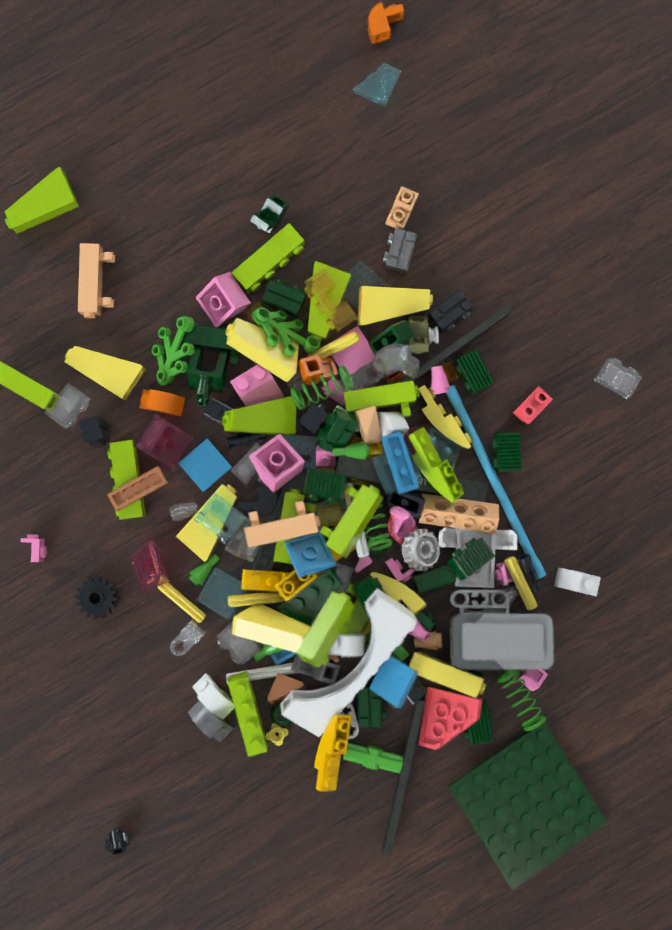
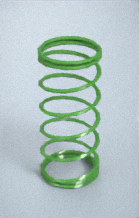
[291,365,353,410]
[365,488,392,550]
[496,669,546,731]

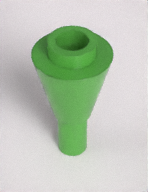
[332,440,369,460]
[188,554,220,586]
[254,644,284,661]

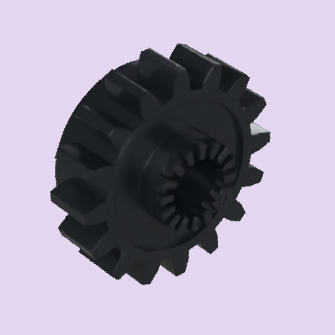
[75,577,119,620]

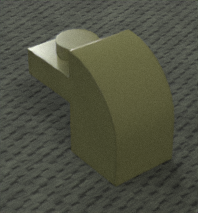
[408,316,429,354]

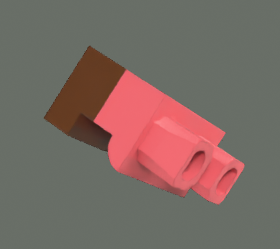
[511,386,553,427]

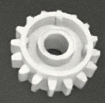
[402,529,440,571]

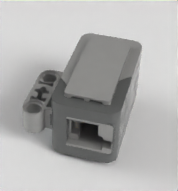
[449,590,554,669]

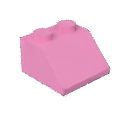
[196,272,251,328]
[230,364,284,406]
[249,434,305,493]

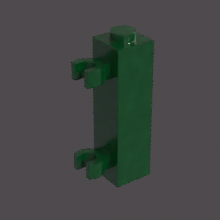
[180,325,240,366]

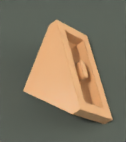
[356,406,382,445]

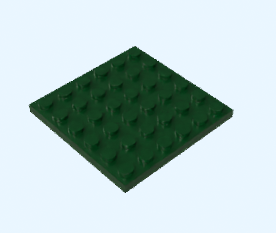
[448,722,607,890]

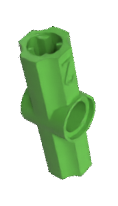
[343,742,403,773]

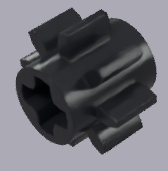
[104,829,130,855]

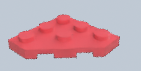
[418,687,483,750]

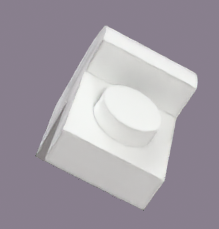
[377,411,409,437]
[554,568,601,596]
[328,633,366,656]
[192,673,235,719]

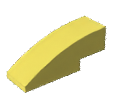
[370,572,427,616]

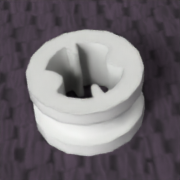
[428,326,439,344]

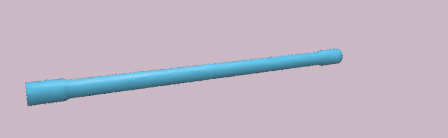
[446,385,547,580]

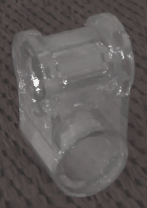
[170,619,206,656]

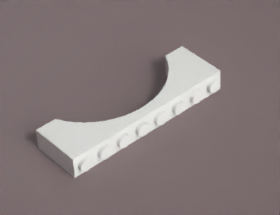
[280,588,417,737]

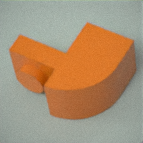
[368,2,404,44]
[298,355,338,385]
[139,389,185,416]

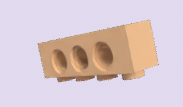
[419,493,499,534]

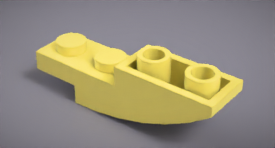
[418,385,473,449]

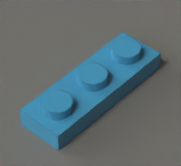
[381,431,419,494]

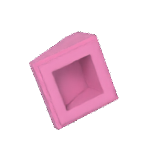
[355,556,372,572]
[518,669,548,691]

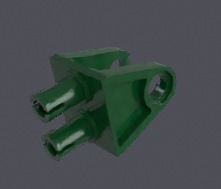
[187,346,229,407]

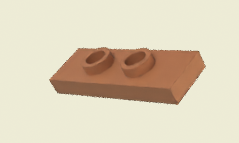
[107,466,168,512]

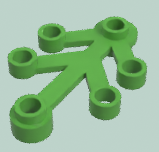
[252,307,320,357]
[152,316,194,386]

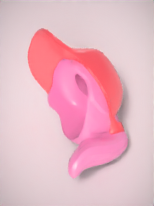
[387,506,418,546]

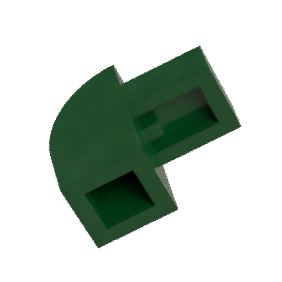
[250,194,290,234]

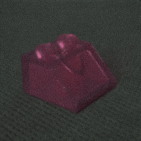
[136,414,194,469]

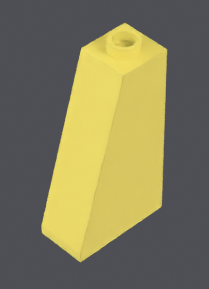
[358,286,433,326]
[225,318,299,382]
[64,346,146,401]
[176,484,238,562]
[232,604,311,652]
[409,652,487,698]

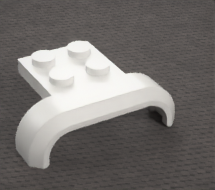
[438,528,517,588]

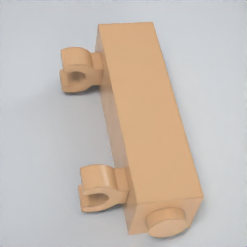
[78,243,115,318]
[244,501,321,548]

